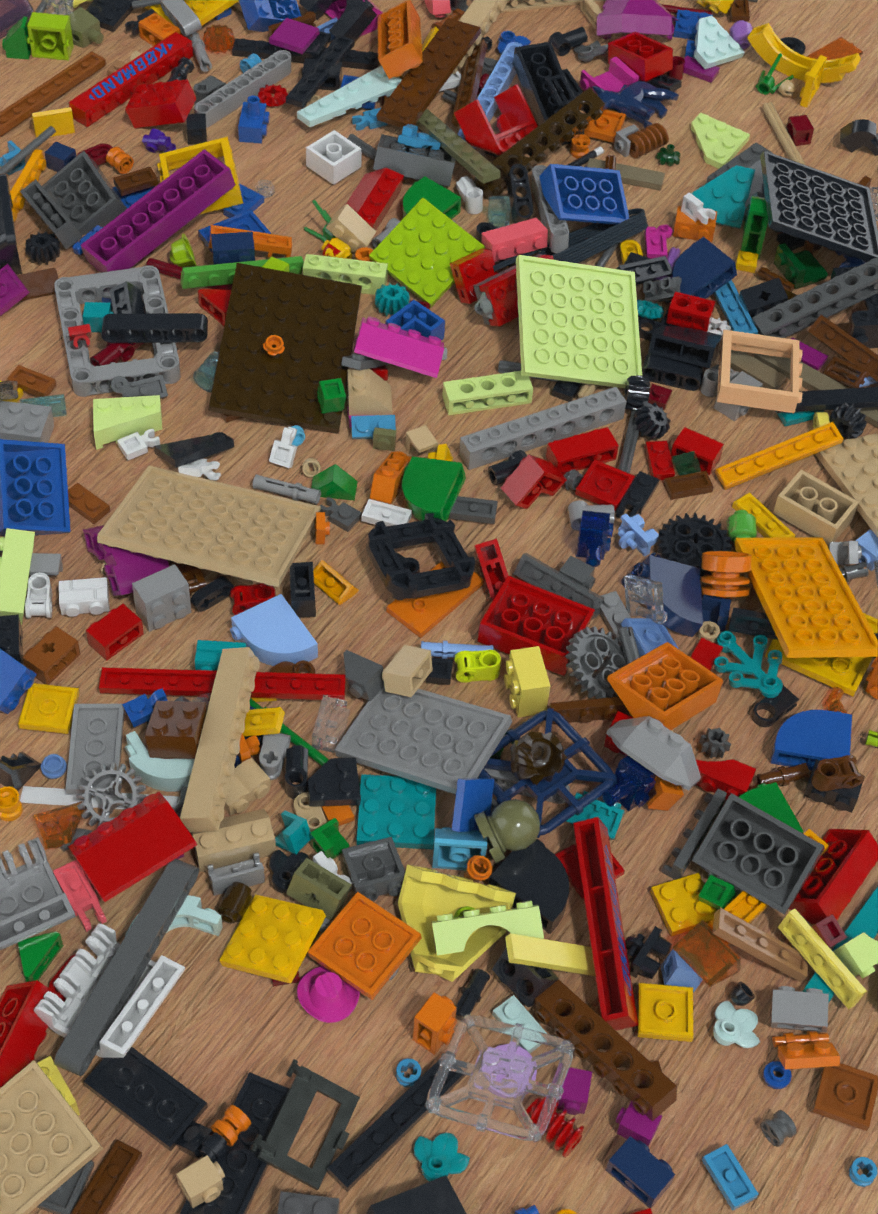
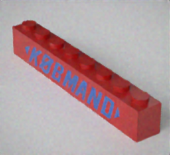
[69,32,193,127]
[573,817,638,1031]

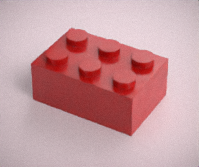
[608,31,673,82]
[125,79,197,128]

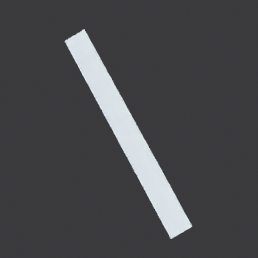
[20,786,180,810]

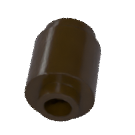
[217,882,252,924]

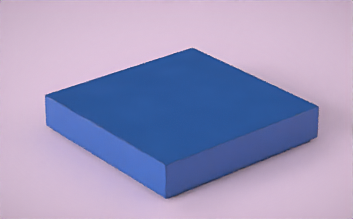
[452,777,495,832]

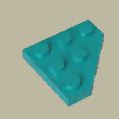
[691,165,755,229]

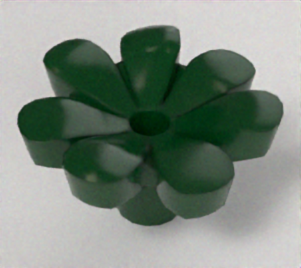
[655,144,680,166]

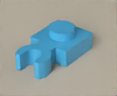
[352,108,388,131]

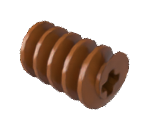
[626,123,669,158]

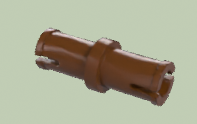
[757,763,810,786]

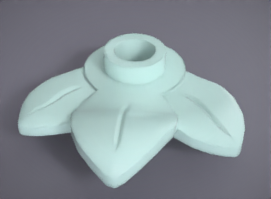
[713,1001,760,1048]

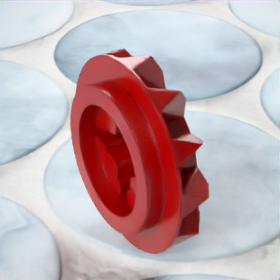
[258,84,288,107]

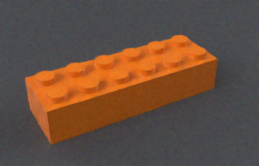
[378,0,423,79]

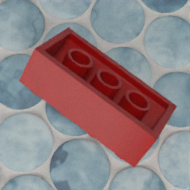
[345,168,404,231]
[789,829,878,924]
[0,980,62,1088]

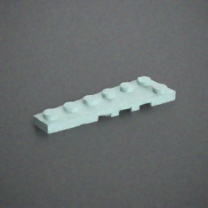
[297,66,402,127]

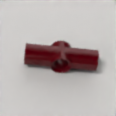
[90,342,144,367]

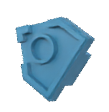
[397,124,441,150]

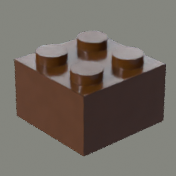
[144,701,207,759]

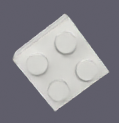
[306,130,362,185]

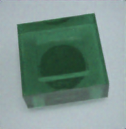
[673,451,701,476]

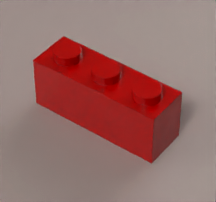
[546,427,619,475]

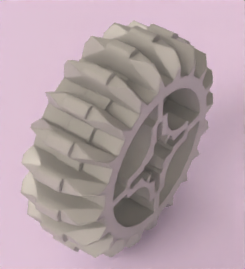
[76,762,146,826]

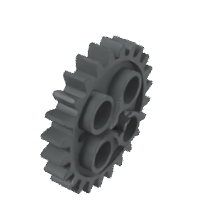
[565,626,627,699]

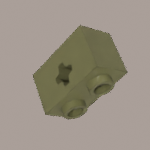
[286,858,352,921]

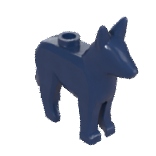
[593,81,679,128]

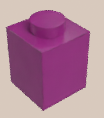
[557,1066,592,1115]
[615,1101,662,1147]

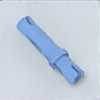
[421,641,493,659]

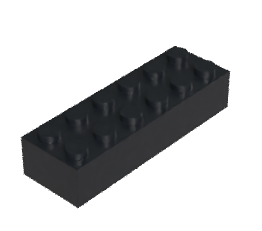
[513,42,585,145]

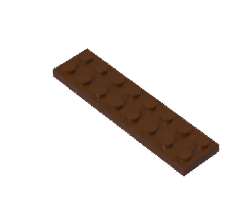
[376,18,481,128]

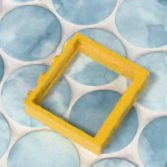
[157,136,243,215]

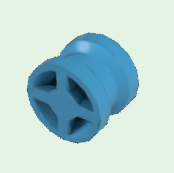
[240,53,262,73]

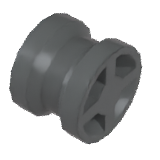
[761,1110,797,1147]

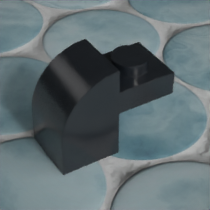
[840,119,878,156]

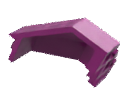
[597,0,679,40]

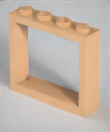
[717,329,803,413]

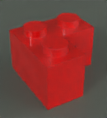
[501,454,567,509]

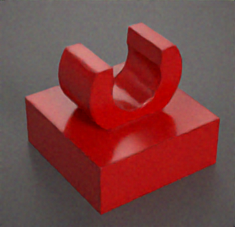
[68,324,91,349]

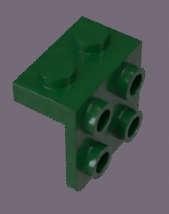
[773,243,828,289]

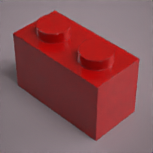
[671,427,724,475]
[86,604,144,661]

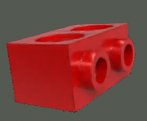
[667,292,716,332]

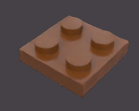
[812,1063,878,1131]

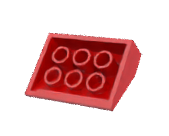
[477,576,595,677]
[68,792,197,902]

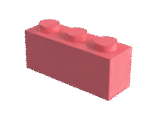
[482,217,548,262]

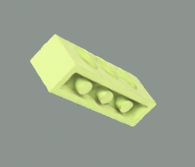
[303,254,388,295]
[442,371,533,415]

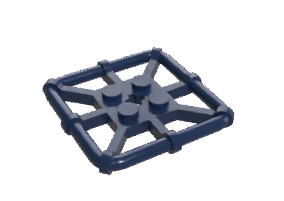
[478,708,617,838]

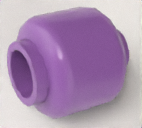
[729,20,753,49]

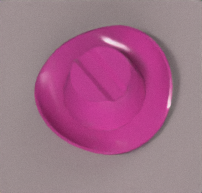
[297,966,360,1023]

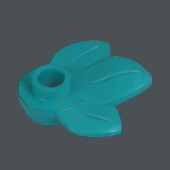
[414,1133,470,1182]

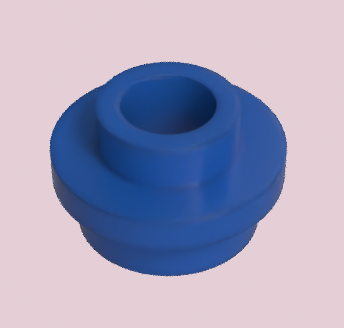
[763,1061,791,1089]

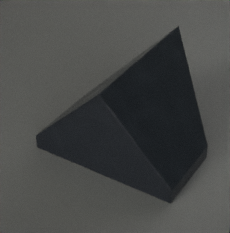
[0,752,41,791]

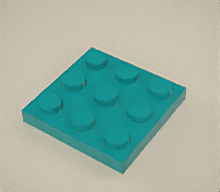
[357,774,436,850]

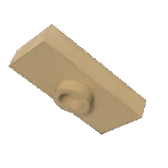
[580,0,602,30]

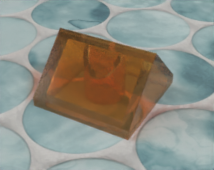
[673,920,741,987]

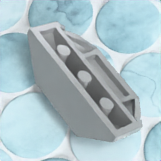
[606,716,701,791]

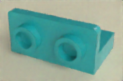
[566,791,625,840]

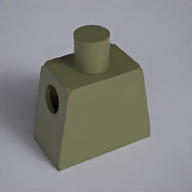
[68,7,104,48]

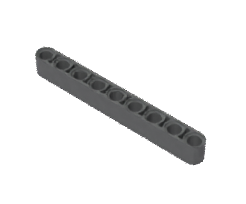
[54,859,199,1077]

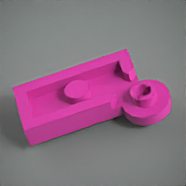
[644,224,672,259]

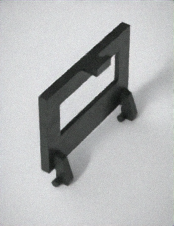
[250,1059,360,1190]

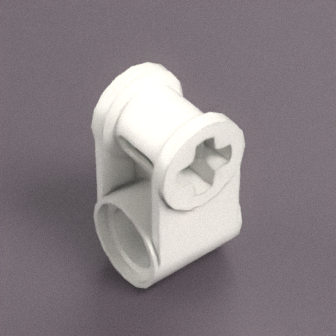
[25,572,53,618]

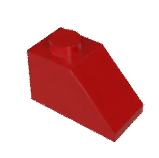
[198,289,231,326]

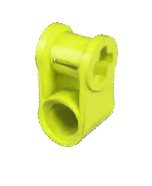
[454,650,501,683]

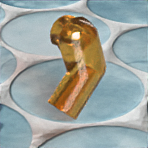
[825,687,847,714]

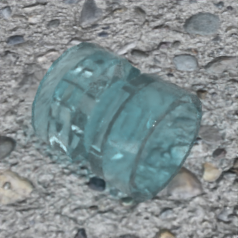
[193,352,219,392]

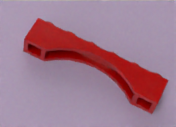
[604,711,756,800]

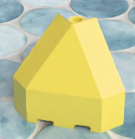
[398,865,516,982]

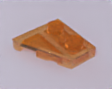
[33,802,84,850]

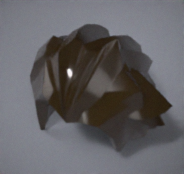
[510,731,567,785]

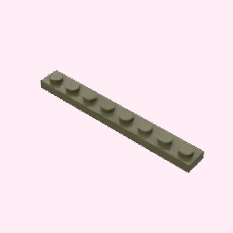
[415,109,500,184]

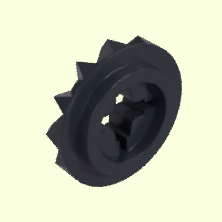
[780,37,806,55]

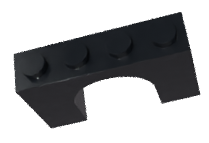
[298,0,377,42]

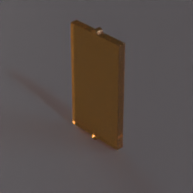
[806,37,863,60]

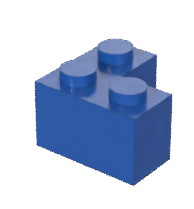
[385,300,445,341]

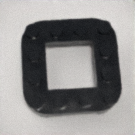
[366,513,475,600]

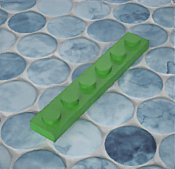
[180,256,304,289]

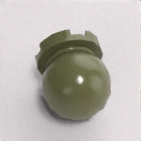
[474,799,540,862]

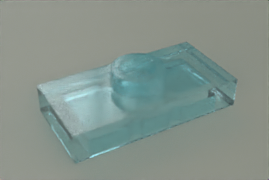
[20,394,67,417]

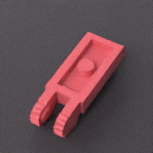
[53,860,107,932]

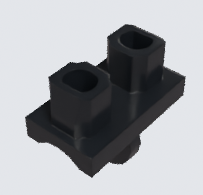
[625,926,672,979]

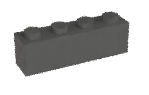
[20,180,82,249]

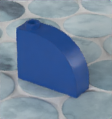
[771,710,852,771]

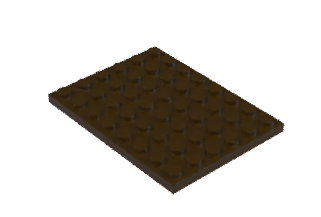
[208,263,362,434]

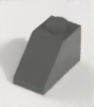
[344,650,384,701]

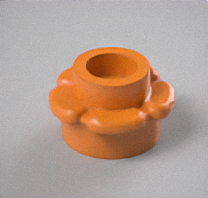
[263,335,285,356]

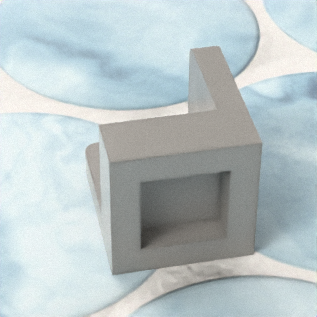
[30,553,63,577]

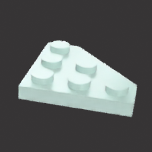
[694,15,745,69]

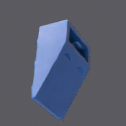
[239,0,301,32]

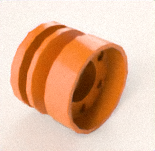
[701,551,752,599]

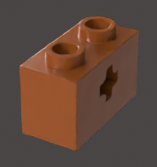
[22,626,81,685]

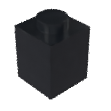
[186,114,207,145]

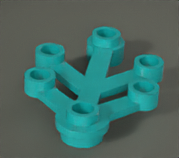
[714,631,783,698]

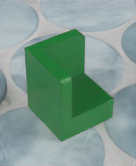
[317,378,346,414]
[310,818,349,859]
[698,875,736,910]

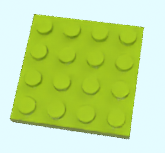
[369,198,485,308]

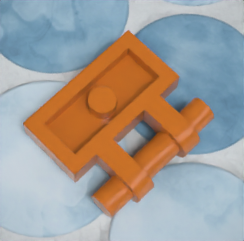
[773,1031,840,1070]

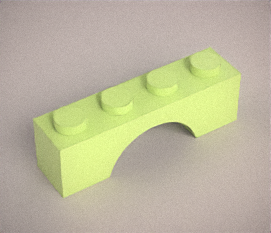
[432,901,544,956]
[833,933,878,979]

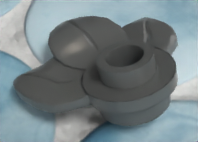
[574,41,608,62]

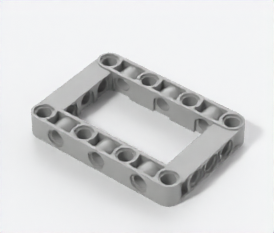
[54,266,181,397]

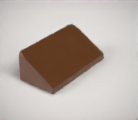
[17,268,59,301]

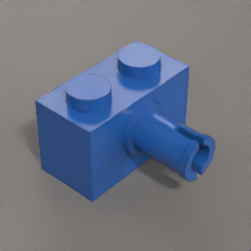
[238,95,270,144]

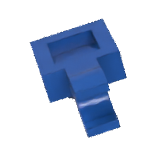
[122,689,168,727]

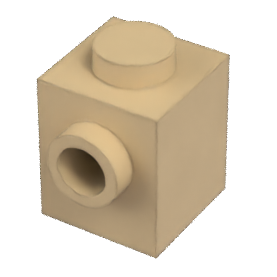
[176,1155,225,1208]

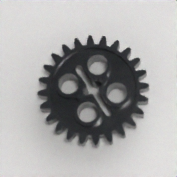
[657,513,732,577]

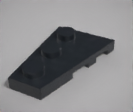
[154,432,235,468]

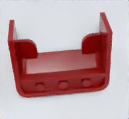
[454,84,538,155]

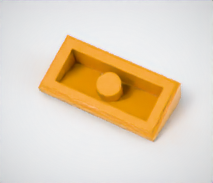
[313,560,359,605]

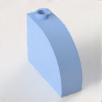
[230,594,318,666]

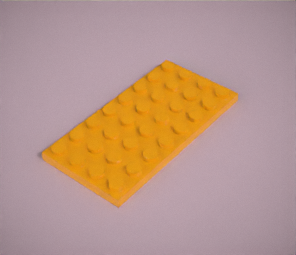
[734,537,878,659]

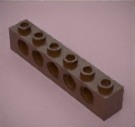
[535,980,677,1121]

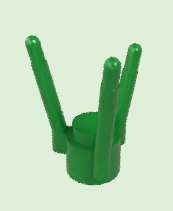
[756,53,794,95]
[304,200,337,242]

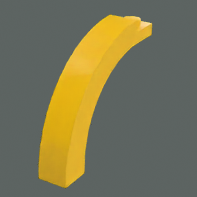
[747,23,861,83]

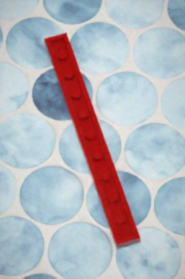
[99,667,346,701]

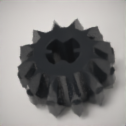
[25,231,61,265]
[623,375,650,411]
[633,403,671,441]
[829,403,867,439]

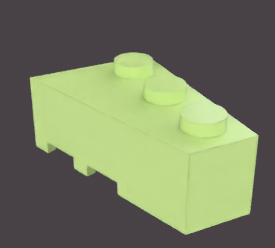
[93,395,163,450]

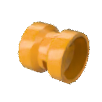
[0,786,23,822]

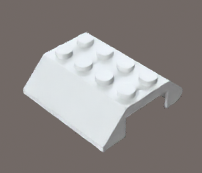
[34,924,185,1058]

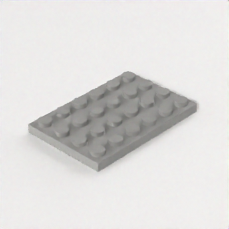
[334,687,512,794]

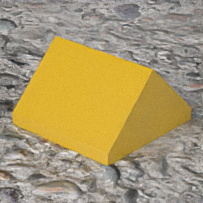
[31,107,75,138]

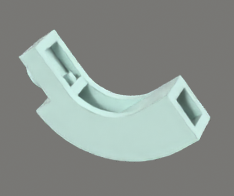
[125,731,195,792]
[125,895,223,936]

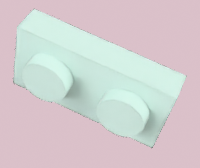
[492,995,549,1053]

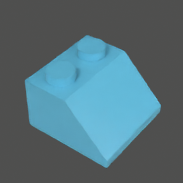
[432,827,487,871]

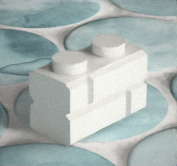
[59,577,110,617]

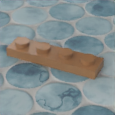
[712,908,808,982]

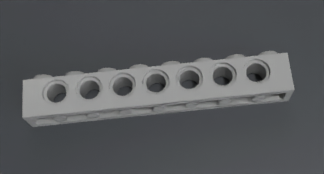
[459,387,627,470]

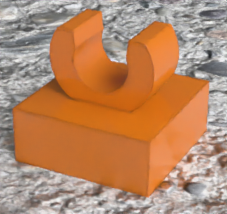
[237,734,261,763]

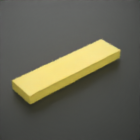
[778,909,867,1010]
[505,933,596,976]

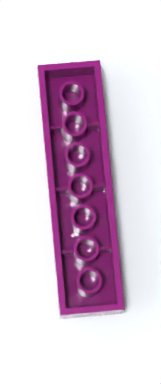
[80,149,235,273]

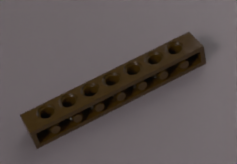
[473,87,605,200]

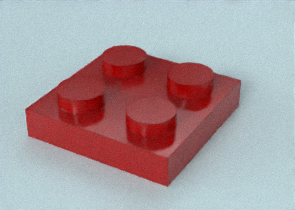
[575,459,635,511]

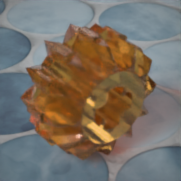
[203,24,235,54]

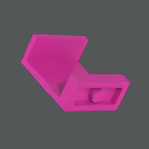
[579,57,639,94]

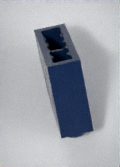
[673,237,737,299]
[637,555,703,637]

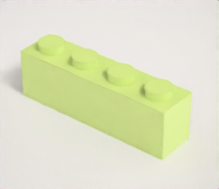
[0,528,35,625]

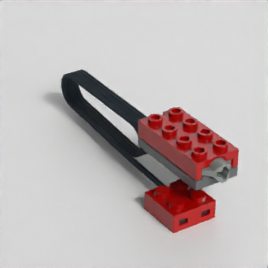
[449,208,648,327]

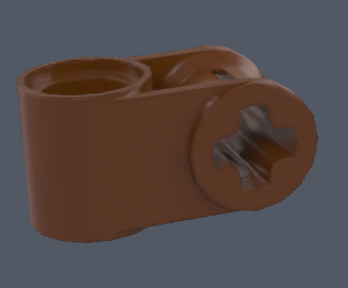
[811,755,864,791]

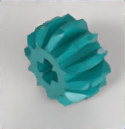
[375,282,410,316]

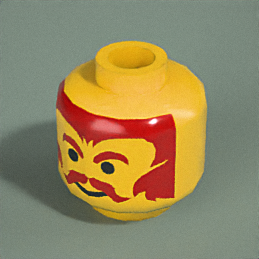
[321,238,352,259]

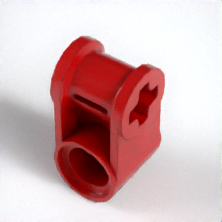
[230,583,276,615]

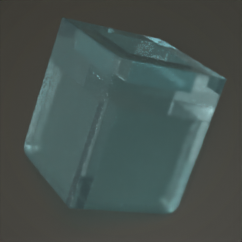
[488,196,510,228]

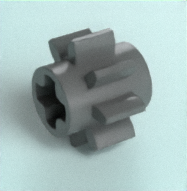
[700,728,731,759]

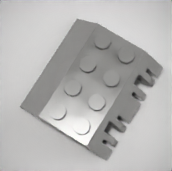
[0,837,76,950]

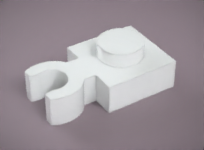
[117,429,160,460]

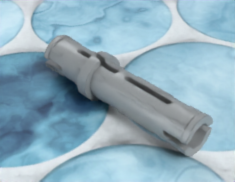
[188,32,212,72]
[252,474,321,504]

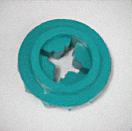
[637,300,664,319]

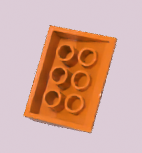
[607,642,724,730]

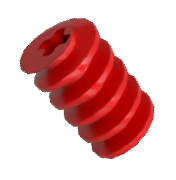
[522,1094,585,1158]

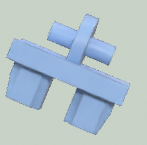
[618,514,659,557]

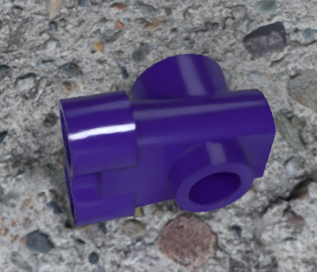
[142,129,176,153]

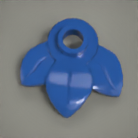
[497,31,531,55]

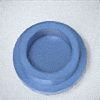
[41,754,67,779]

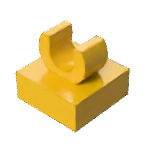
[428,444,453,461]

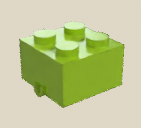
[27,12,74,61]

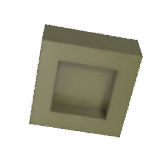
[373,427,397,451]

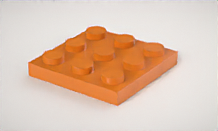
[308,892,422,1000]

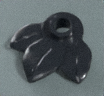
[269,850,310,893]

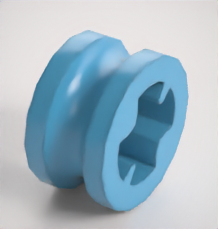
[396,1058,421,1088]
[849,1157,877,1187]

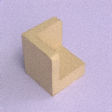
[405,425,438,453]

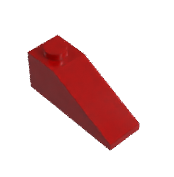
[474,539,509,602]

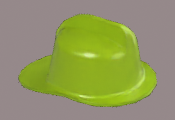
[170,233,197,267]

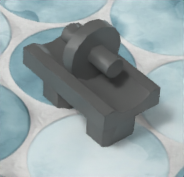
[643,276,682,303]

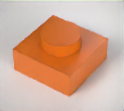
[315,512,330,545]

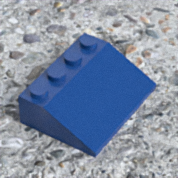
[539,164,629,224]
[0,439,71,537]

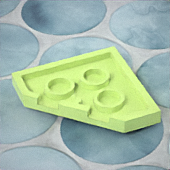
[691,112,750,169]

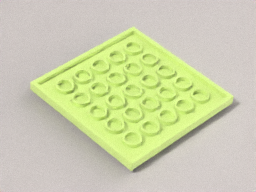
[516,255,642,388]

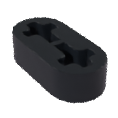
[191,576,234,612]

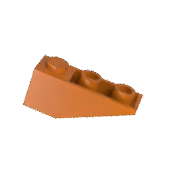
[370,451,412,504]

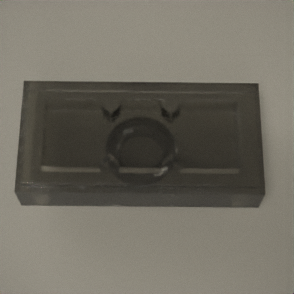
[0,381,19,401]

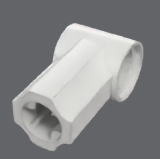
[456,176,483,214]

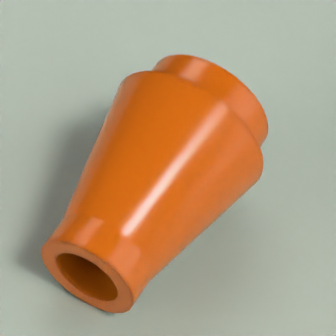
[464,855,492,882]

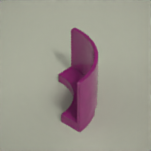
[83,525,169,596]

